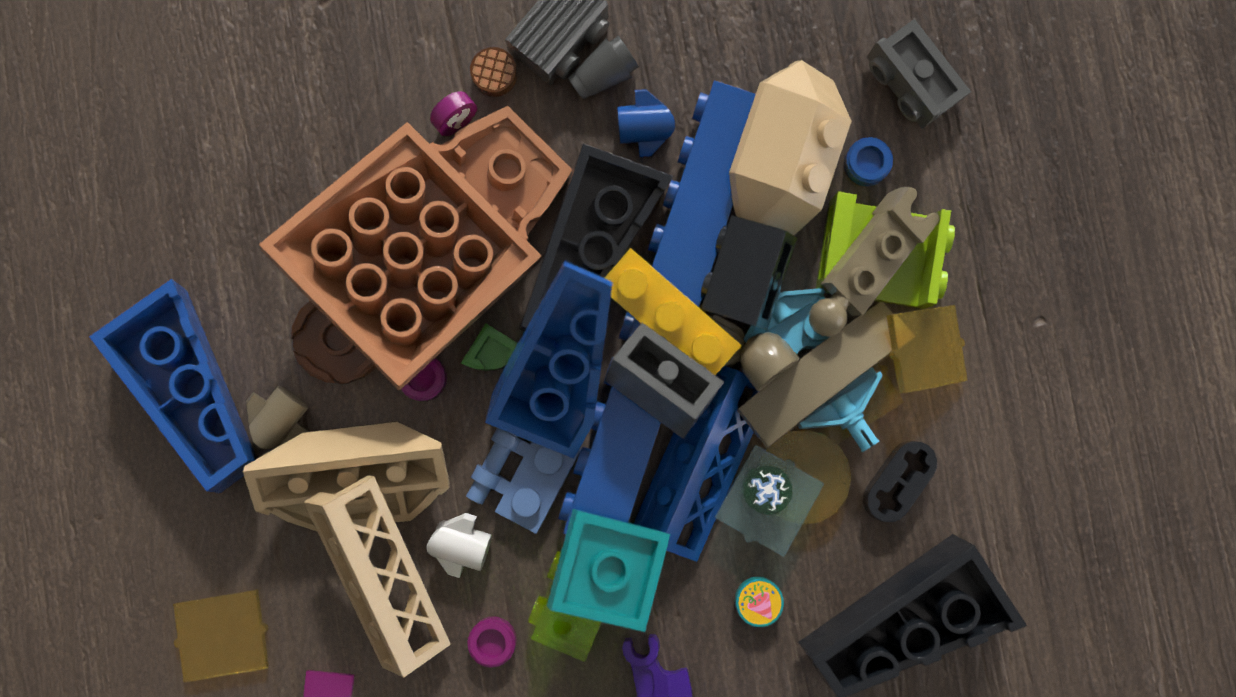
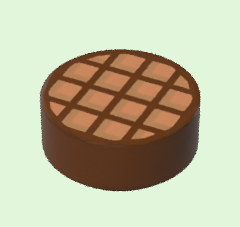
[470,47,518,97]

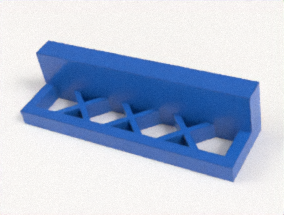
[633,366,759,562]

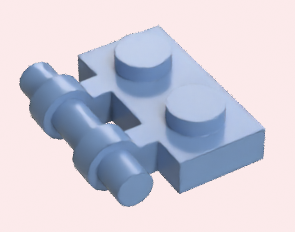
[466,428,581,534]

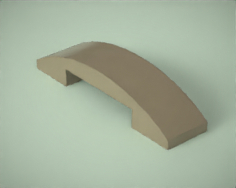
[737,301,912,448]

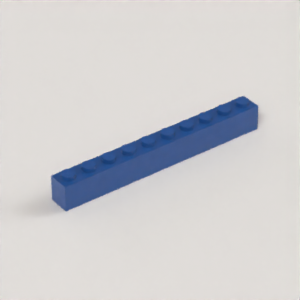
[558,80,756,534]

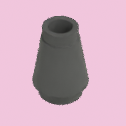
[568,35,639,100]

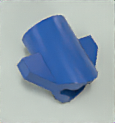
[617,89,675,157]

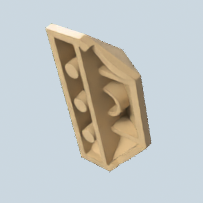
[729,60,851,235]
[243,422,450,532]

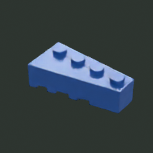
[89,279,257,493]

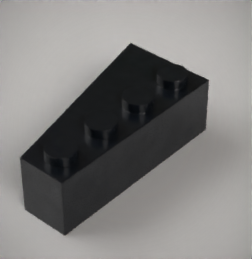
[519,143,674,331]
[798,534,1027,697]

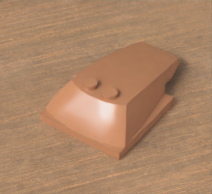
[259,106,572,391]

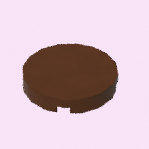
[291,301,376,384]

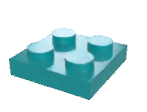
[547,509,670,632]

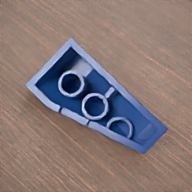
[485,261,612,459]

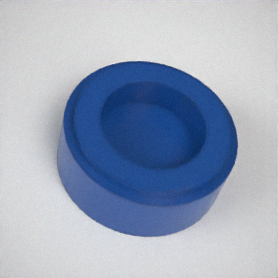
[844,137,893,186]

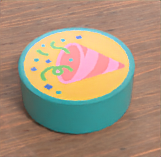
[734,577,784,627]

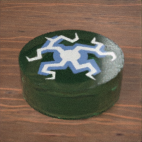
[742,465,793,515]

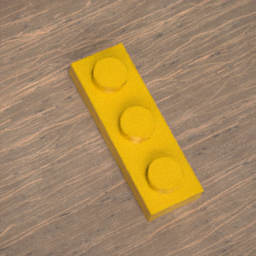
[604,248,742,375]

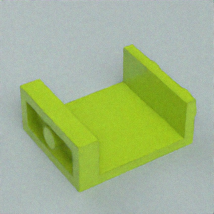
[815,191,955,309]

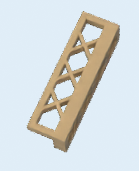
[304,475,451,678]

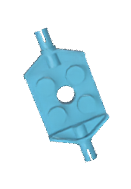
[744,288,883,452]

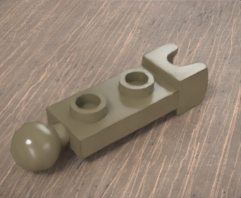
[809,187,939,337]

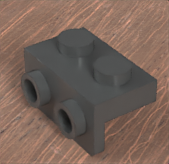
[867,19,971,129]

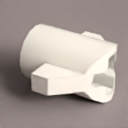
[427,513,492,578]

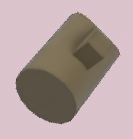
[246,386,309,449]

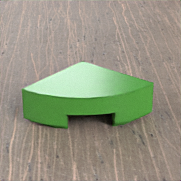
[461,323,518,371]

